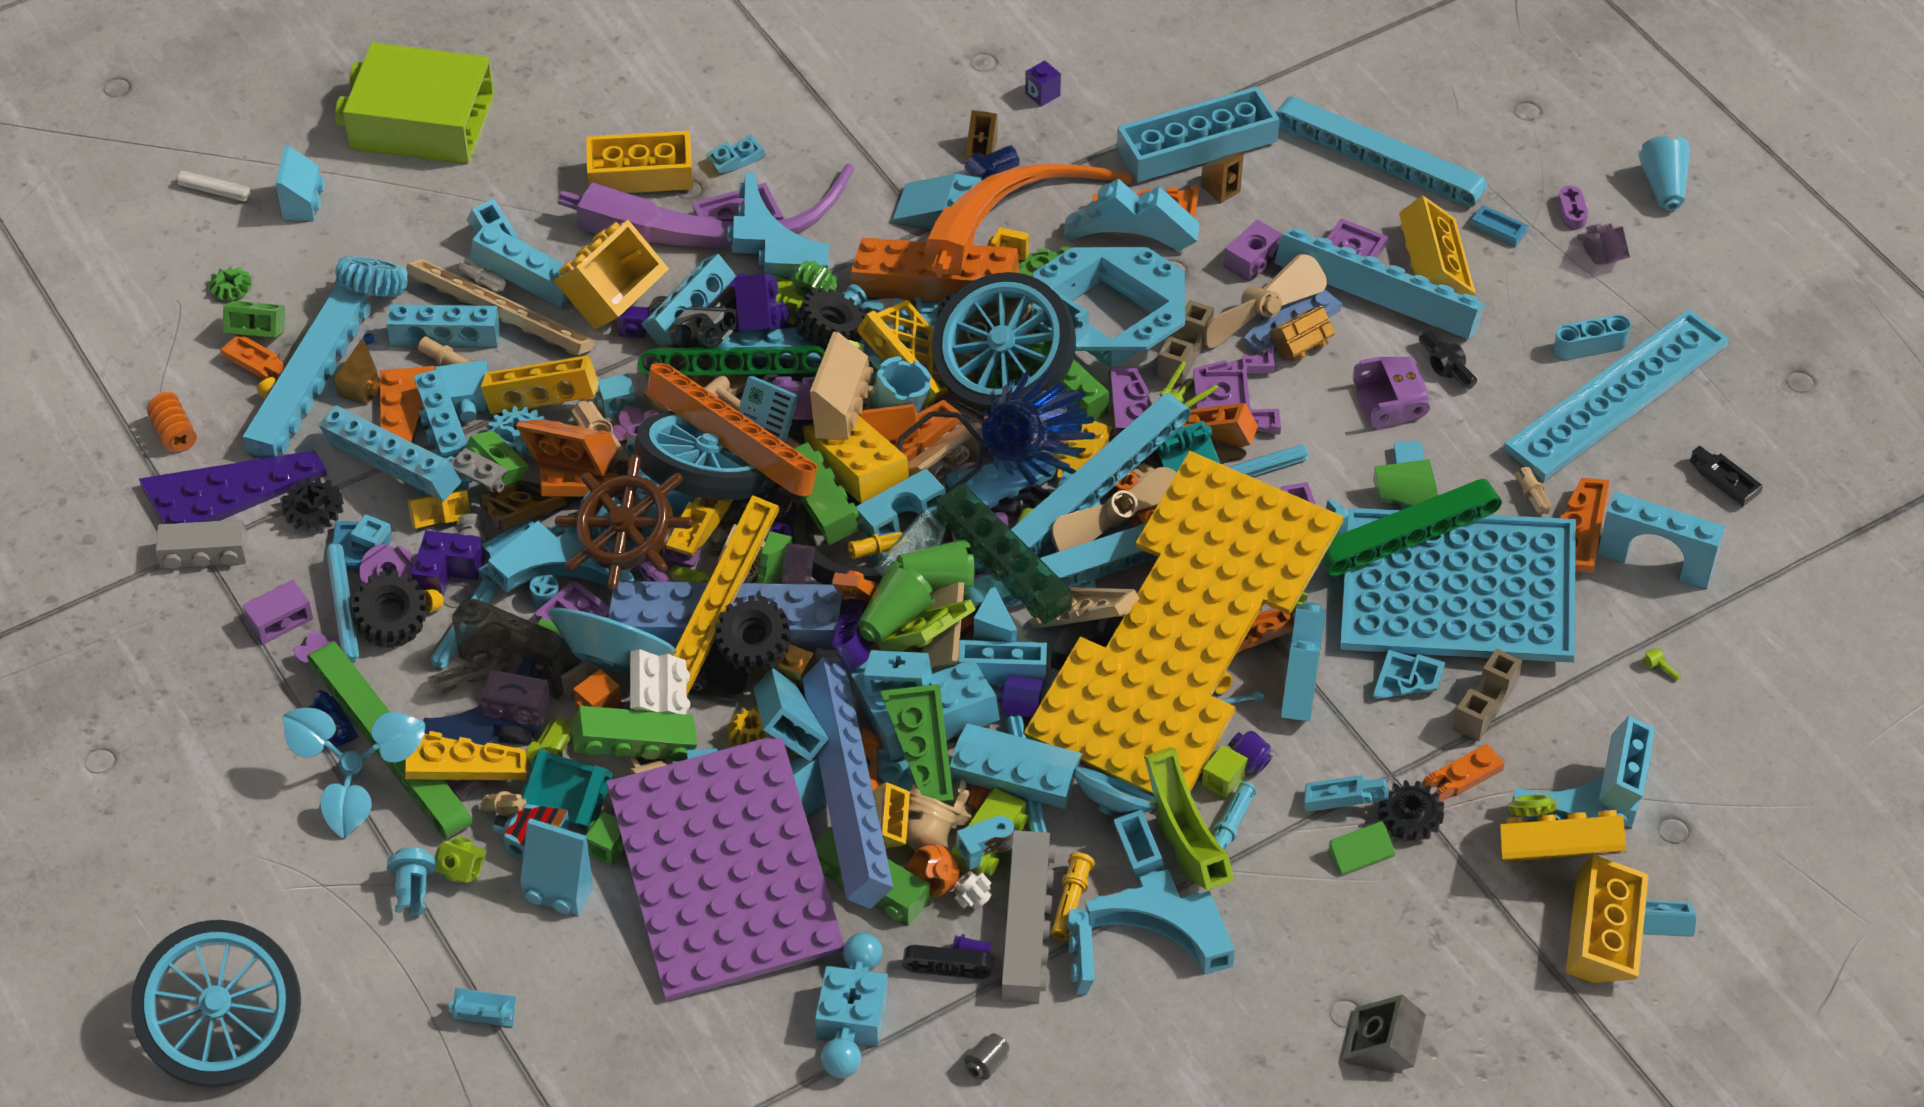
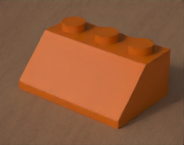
[516,419,619,476]

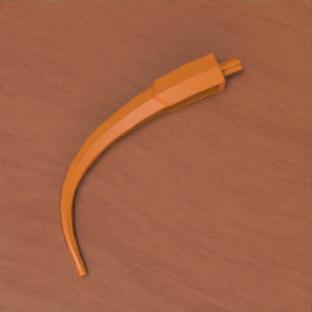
[924,163,1133,278]

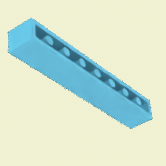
[1274,228,1485,339]
[243,284,371,459]

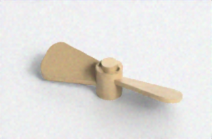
[1204,254,1327,348]
[1051,467,1177,552]

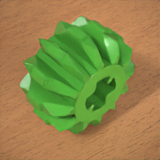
[791,260,837,298]

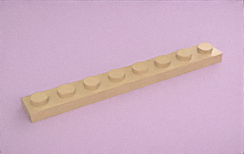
[406,259,595,355]

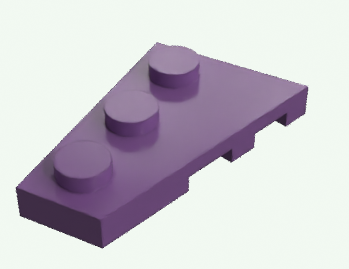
[1108,366,1152,435]

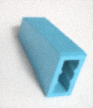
[754,669,828,761]

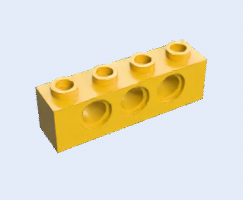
[481,355,599,414]

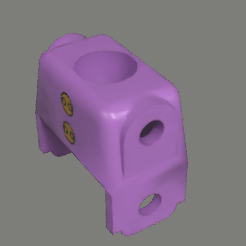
[1352,357,1430,431]

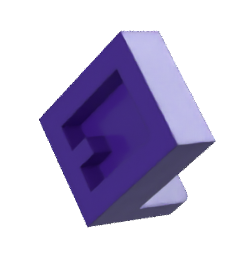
[617,306,650,338]

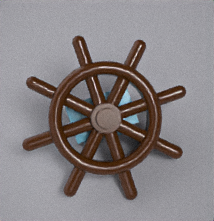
[555,455,694,591]

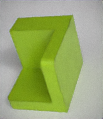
[1202,745,1248,799]

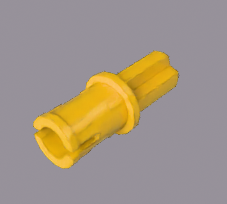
[848,532,905,560]

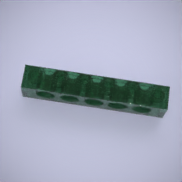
[936,483,1072,625]

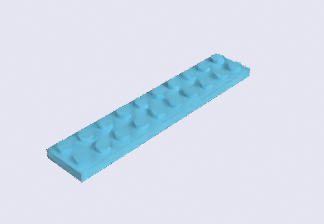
[1504,309,1729,481]

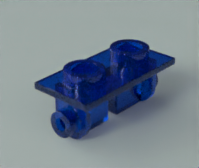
[307,690,359,748]

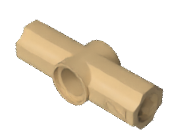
[571,400,630,474]

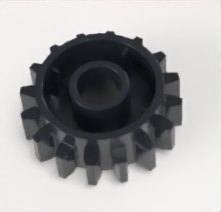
[1378,780,1444,842]

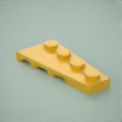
[405,731,527,780]

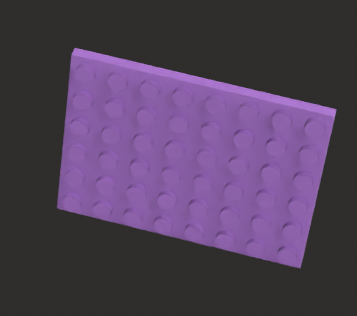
[607,736,844,1001]

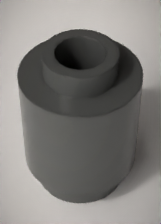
[964,1033,1010,1080]

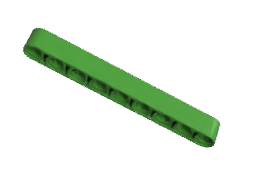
[307,641,472,840]

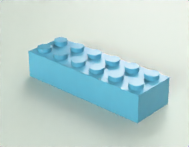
[1117,86,1280,183]

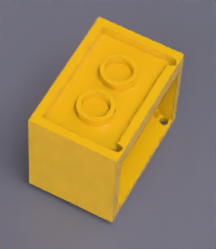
[553,220,669,330]

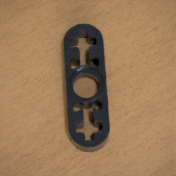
[902,945,993,979]

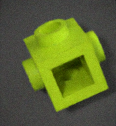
[434,836,487,883]

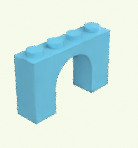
[1597,491,1726,589]

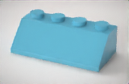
[950,723,1082,809]

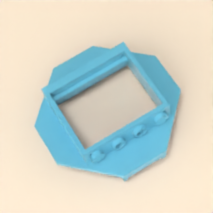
[1032,247,1185,367]

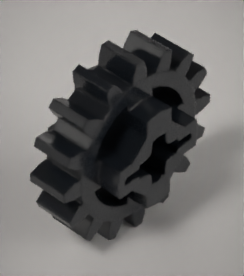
[281,477,344,532]

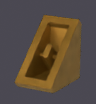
[964,110,998,165]

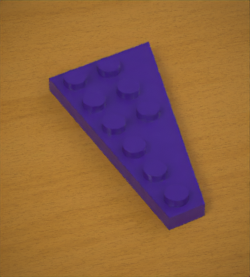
[139,450,327,524]

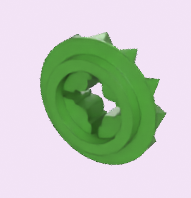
[208,266,252,301]

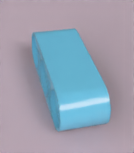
[1553,315,1631,360]

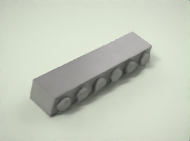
[1002,830,1055,1003]

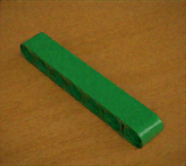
[637,346,825,376]
[1321,479,1502,576]

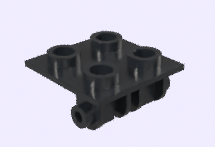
[688,641,749,702]

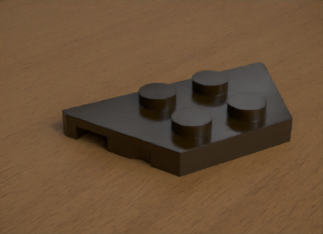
[480,480,578,531]

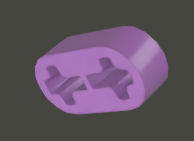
[1558,185,1588,230]

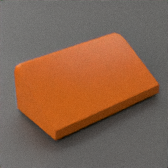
[860,404,920,441]

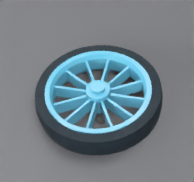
[932,272,1076,414]
[634,411,776,500]
[131,920,301,1087]

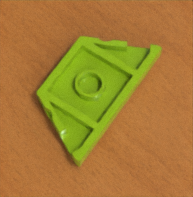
[877,599,976,652]

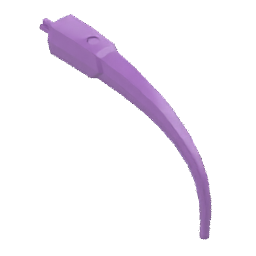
[558,164,854,248]

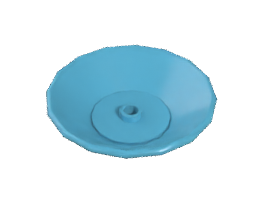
[548,608,677,673]

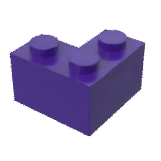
[734,274,789,332]
[411,530,484,597]

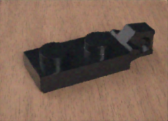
[1690,445,1763,507]

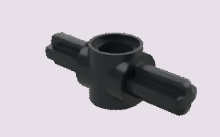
[1419,330,1478,390]

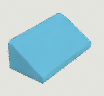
[1643,900,1696,936]

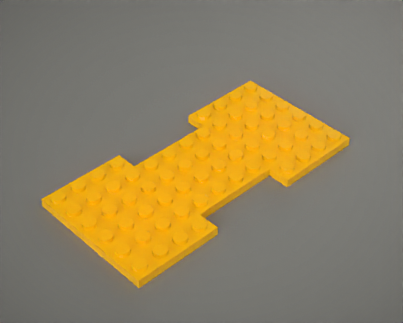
[1024,451,1343,797]

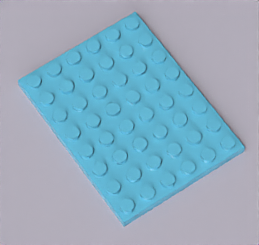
[1340,508,1576,663]

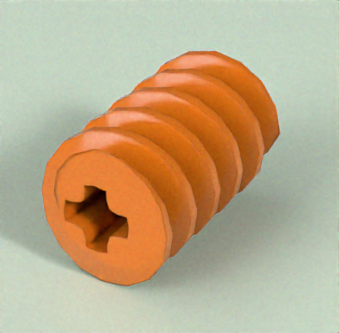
[146,392,197,452]

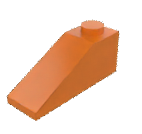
[1182,403,1258,447]

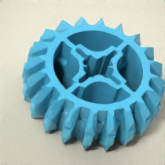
[335,256,408,297]

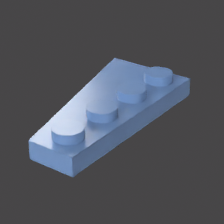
[1243,289,1342,355]

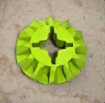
[1508,794,1557,817]

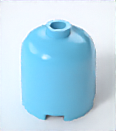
[870,357,931,413]

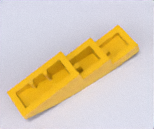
[666,497,733,556]

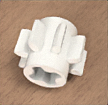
[954,871,991,909]

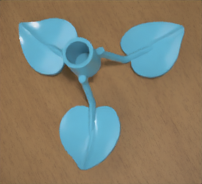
[282,708,425,838]

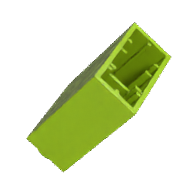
[335,42,495,164]

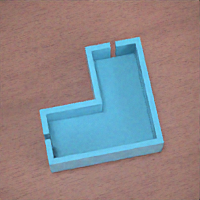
[847,649,1000,761]

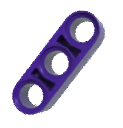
[832,601,873,670]

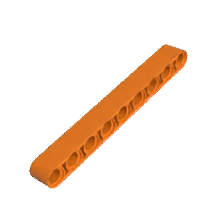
[646,363,818,496]

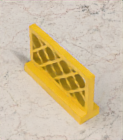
[857,300,975,409]

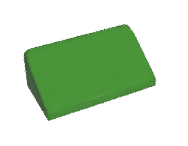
[1328,821,1395,876]

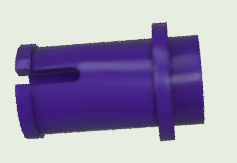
[952,934,992,955]

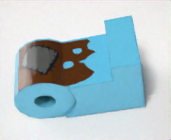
[956,816,1014,870]

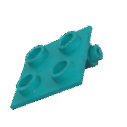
[1156,420,1220,472]

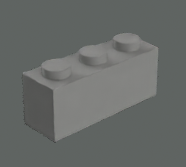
[156,520,248,569]

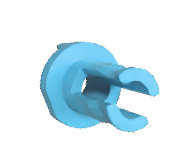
[387,847,436,916]

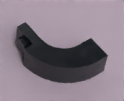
[1051,615,1125,670]

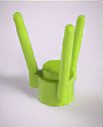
[1159,362,1218,407]

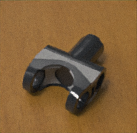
[669,285,738,348]

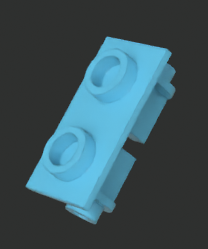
[449,988,517,1027]

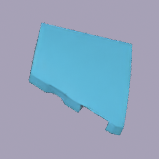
[1373,650,1445,699]

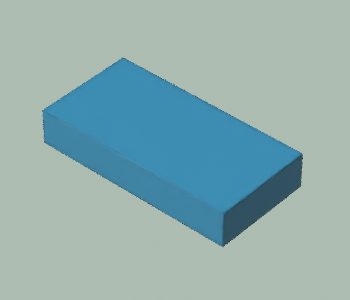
[1469,205,1529,247]

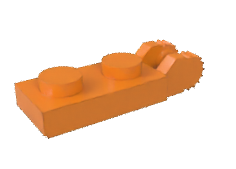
[1422,743,1505,802]

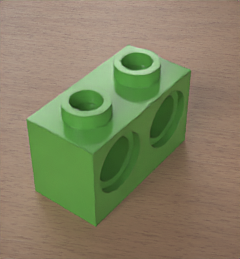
[223,301,285,338]

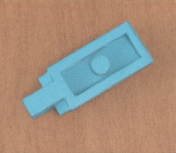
[1304,775,1389,812]
[1066,908,1095,995]

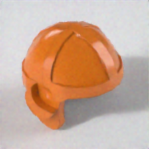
[904,844,960,897]

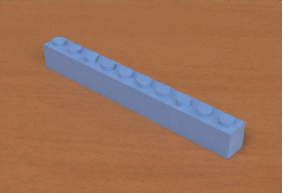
[802,657,893,909]

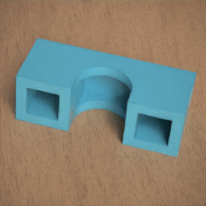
[856,468,948,538]

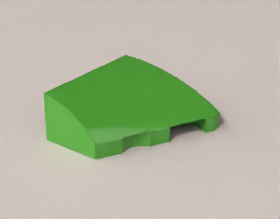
[1373,459,1438,508]
[757,531,792,584]

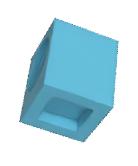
[594,373,637,418]

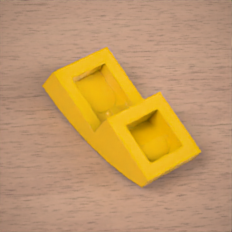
[407,490,471,529]

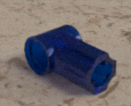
[964,145,1020,181]

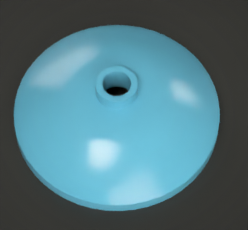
[1074,767,1157,816]

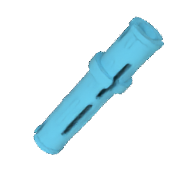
[1213,782,1257,851]

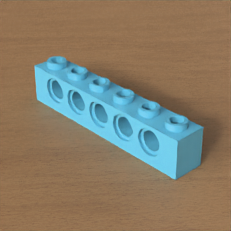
[318,405,462,502]

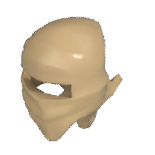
[906,780,974,851]

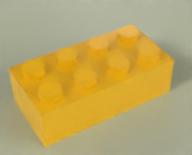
[586,131,693,193]
[803,415,909,504]

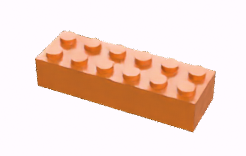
[851,237,1020,302]

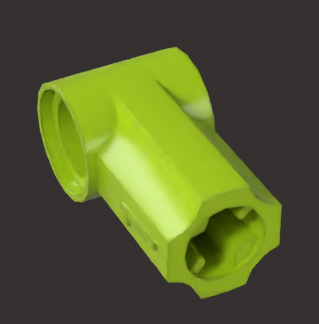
[526,716,573,767]

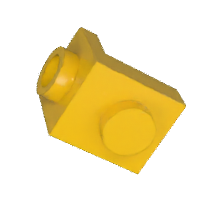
[988,227,1029,261]

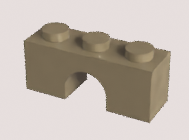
[1157,300,1214,384]
[1453,649,1522,741]

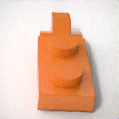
[220,334,285,381]

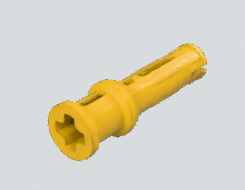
[1050,852,1095,942]

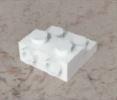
[630,649,690,714]

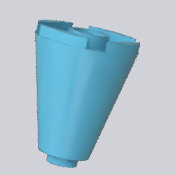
[1638,135,1691,211]

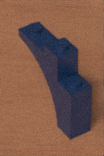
[423,655,540,746]

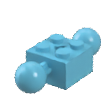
[815,932,888,1078]

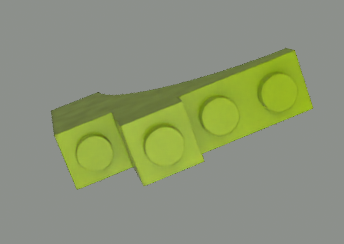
[1144,747,1235,890]

